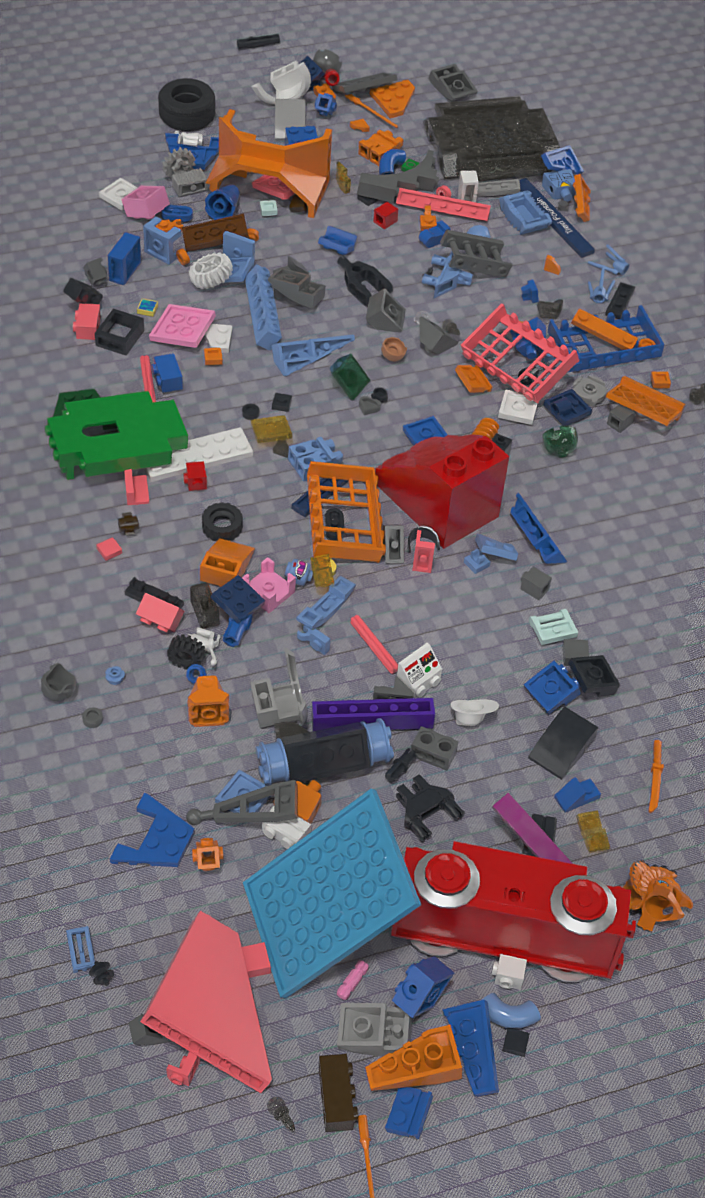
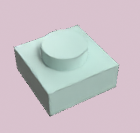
[260,200,278,216]

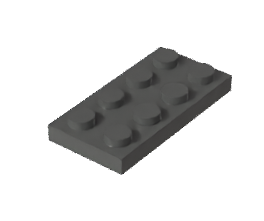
[332,72,397,95]

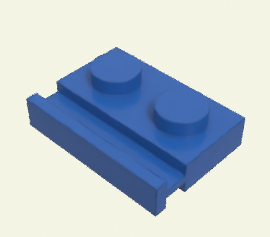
[385,1087,433,1139]

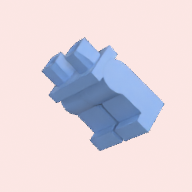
[288,437,343,482]

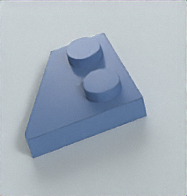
[475,533,518,561]

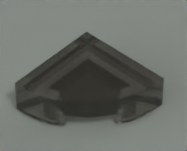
[273,437,289,458]

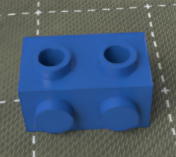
[151,353,183,393]

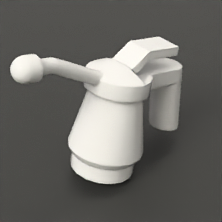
[175,131,202,147]
[187,627,220,666]

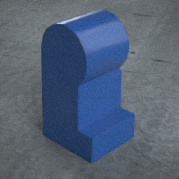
[418,220,451,248]

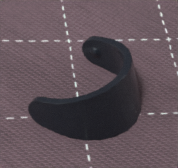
[407,526,440,552]

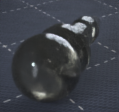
[442,319,461,335]
[267,1096,295,1132]

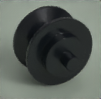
[89,961,114,986]

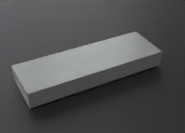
[476,179,520,197]

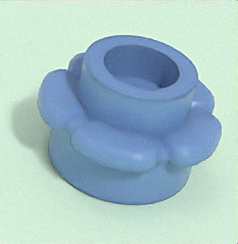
[105,666,125,685]

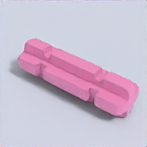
[337,960,369,1000]

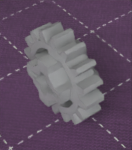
[162,147,196,180]

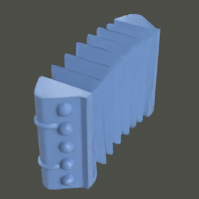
[499,190,552,235]

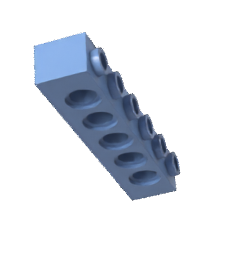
[245,264,282,351]

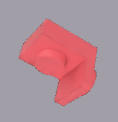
[166,1051,200,1086]

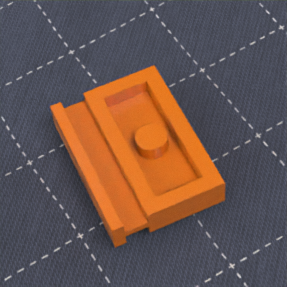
[455,365,493,393]

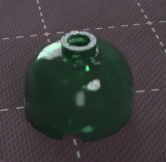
[542,426,578,458]

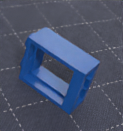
[107,232,141,285]

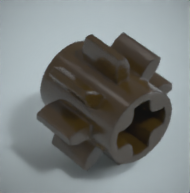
[118,512,139,536]

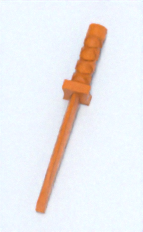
[648,740,664,813]

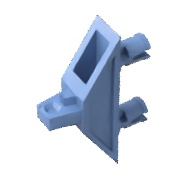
[422,251,473,298]

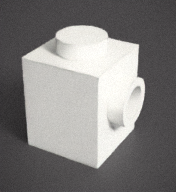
[492,954,527,990]

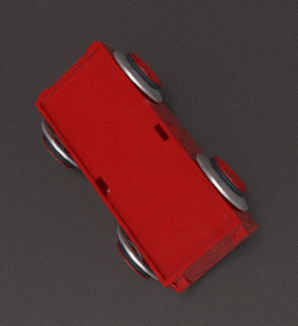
[391,841,636,982]

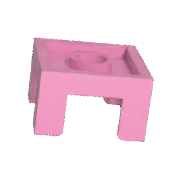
[242,557,296,613]

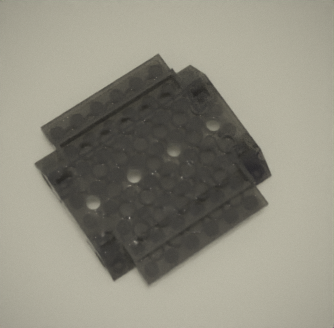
[423,96,560,181]

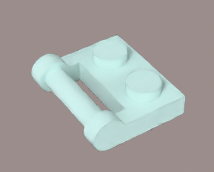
[529,609,578,645]

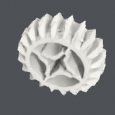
[189,252,233,289]

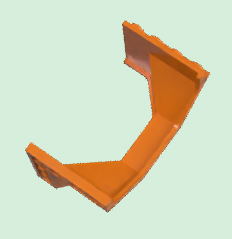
[206,109,332,218]

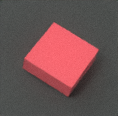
[96,537,122,561]

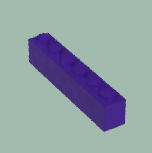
[311,698,435,731]

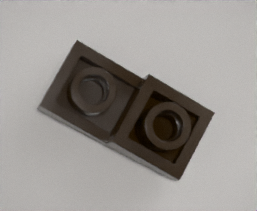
[289,194,307,212]

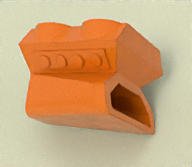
[187,676,229,727]

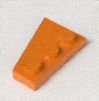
[573,174,591,222]

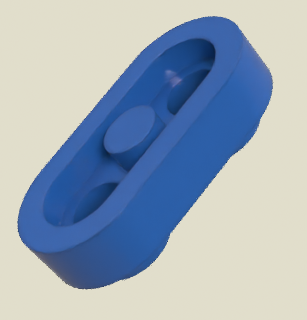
[161,205,193,222]

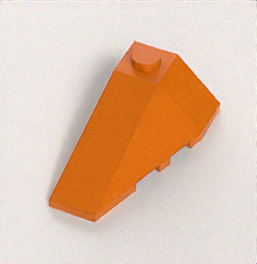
[365,1025,462,1091]

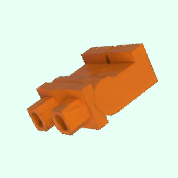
[358,130,403,166]

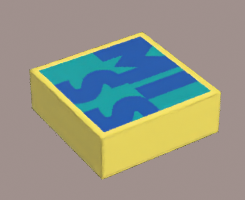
[137,299,158,317]

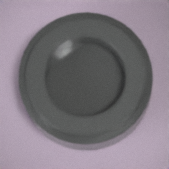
[82,707,103,728]

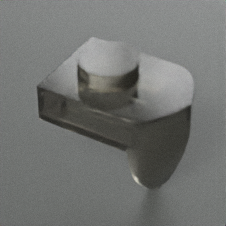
[537,299,563,319]

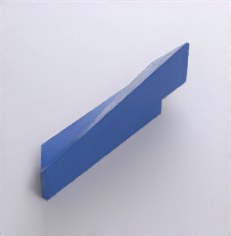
[510,492,567,564]

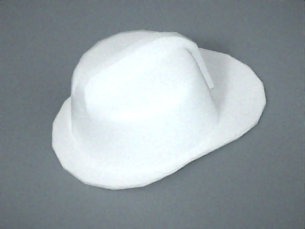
[451,699,499,726]

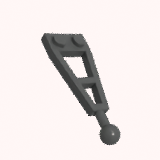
[186,780,298,825]

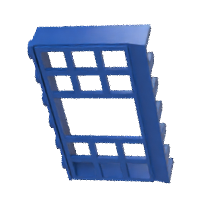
[547,305,665,372]

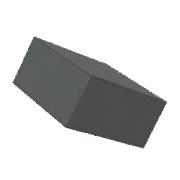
[562,639,589,666]

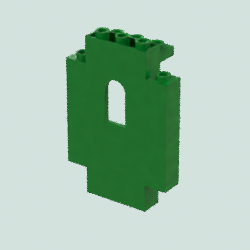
[44,391,188,480]

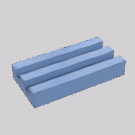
[66,926,95,973]

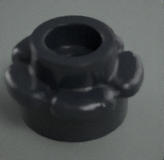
[371,387,388,403]

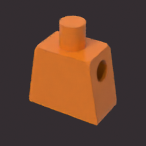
[296,780,322,824]

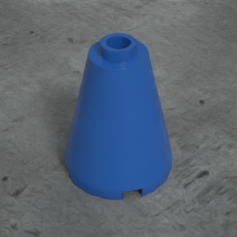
[205,184,240,220]

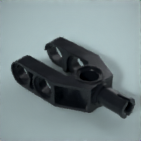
[337,255,393,305]

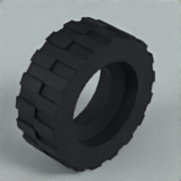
[202,502,243,541]

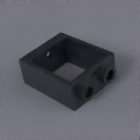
[95,308,144,356]

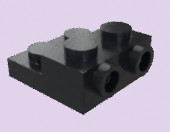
[568,655,620,697]

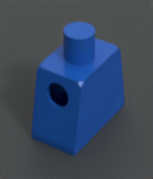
[510,317,546,359]

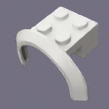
[251,61,311,105]

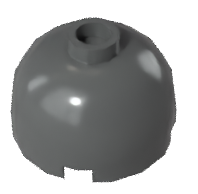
[313,49,342,78]

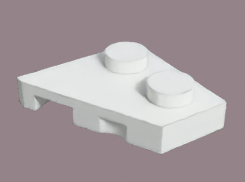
[204,324,232,353]

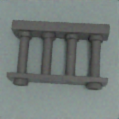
[440,229,513,278]

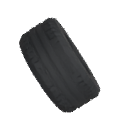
[158,78,216,131]

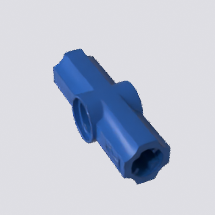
[223,612,254,647]

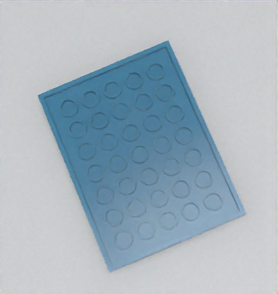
[243,788,421,999]

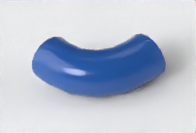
[379,149,406,175]

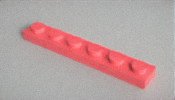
[396,188,491,222]

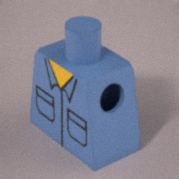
[542,169,575,202]

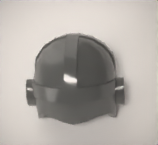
[41,663,76,701]

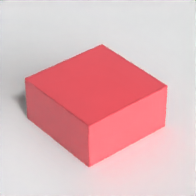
[242,942,271,978]

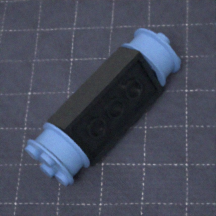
[255,718,394,786]

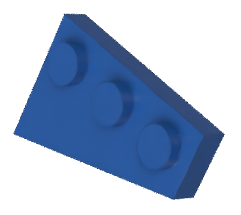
[541,145,584,174]

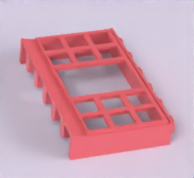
[461,303,579,404]

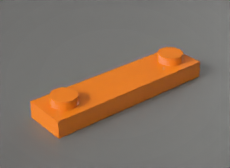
[571,308,638,350]

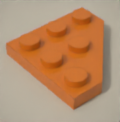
[370,80,415,119]

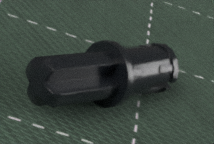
[385,748,417,782]

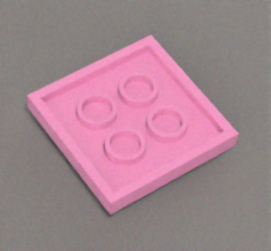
[149,304,216,348]

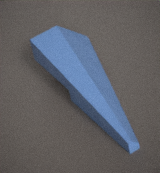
[272,335,355,376]

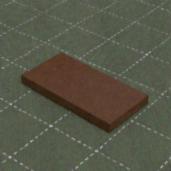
[182,213,249,252]

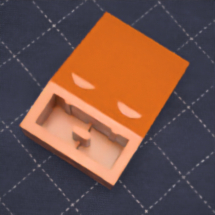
[200,538,255,587]

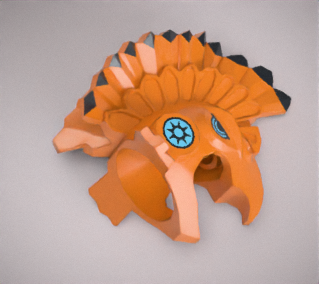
[623,860,693,931]

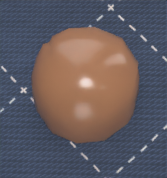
[381,337,407,362]

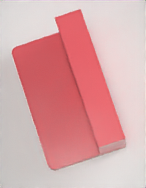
[124,469,149,505]
[412,530,435,573]

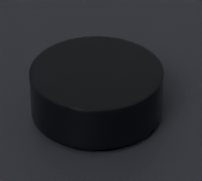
[242,403,260,420]

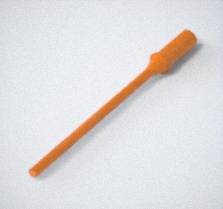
[345,94,398,128]
[358,1115,375,1198]

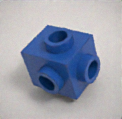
[315,93,337,117]

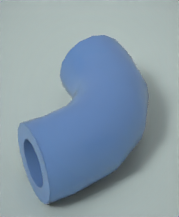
[482,993,541,1029]

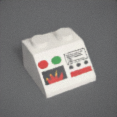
[397,643,442,698]

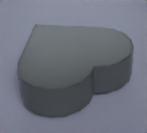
[359,396,381,415]

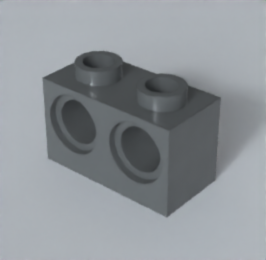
[411,726,459,771]

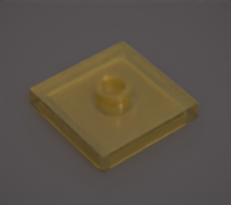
[251,415,293,443]

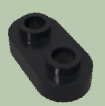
[325,508,345,541]

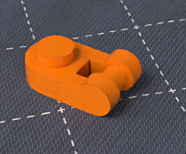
[313,83,336,105]

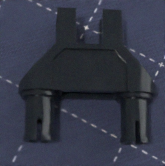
[396,774,465,842]

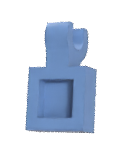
[297,625,330,655]

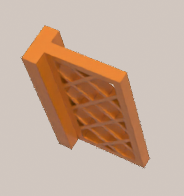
[606,376,686,426]

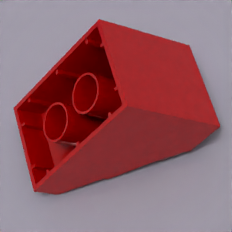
[375,434,510,549]

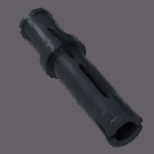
[237,34,280,49]

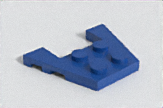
[165,133,219,170]
[110,793,195,867]

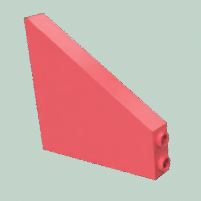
[140,911,272,1093]

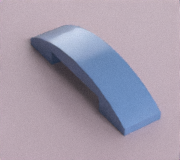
[296,576,356,629]

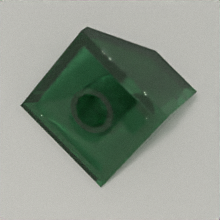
[329,353,371,401]

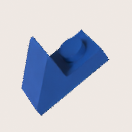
[554,777,601,813]

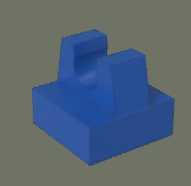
[521,279,539,303]

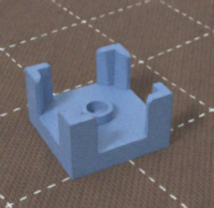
[143,216,181,265]

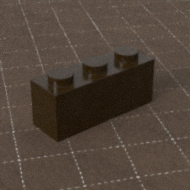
[318,1053,358,1133]

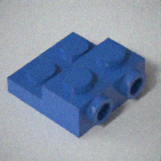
[523,660,581,714]

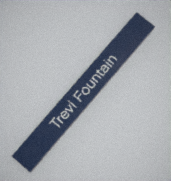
[519,178,595,258]

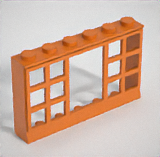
[307,461,386,563]

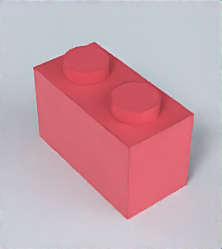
[73,303,101,340]
[136,593,185,633]

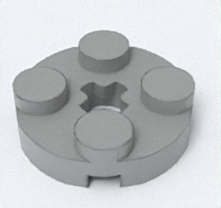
[572,376,607,407]

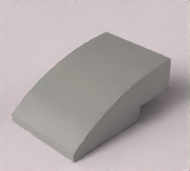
[275,98,305,141]
[337,1003,412,1057]

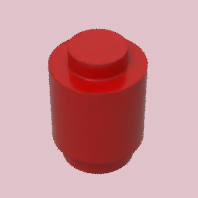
[324,69,340,86]

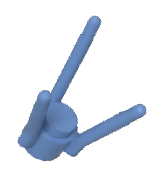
[588,244,630,275]
[588,265,615,303]

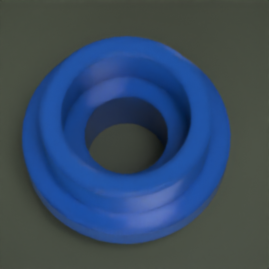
[186,664,206,684]

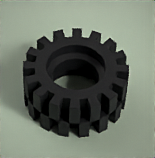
[167,634,205,670]

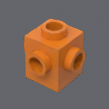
[192,838,223,871]

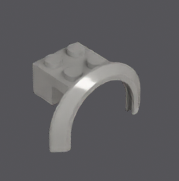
[250,648,308,728]

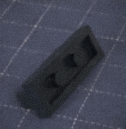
[124,577,184,608]

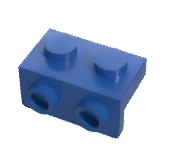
[318,226,357,255]

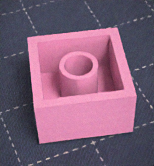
[121,185,170,219]

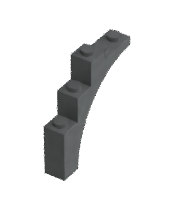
[357,150,439,202]

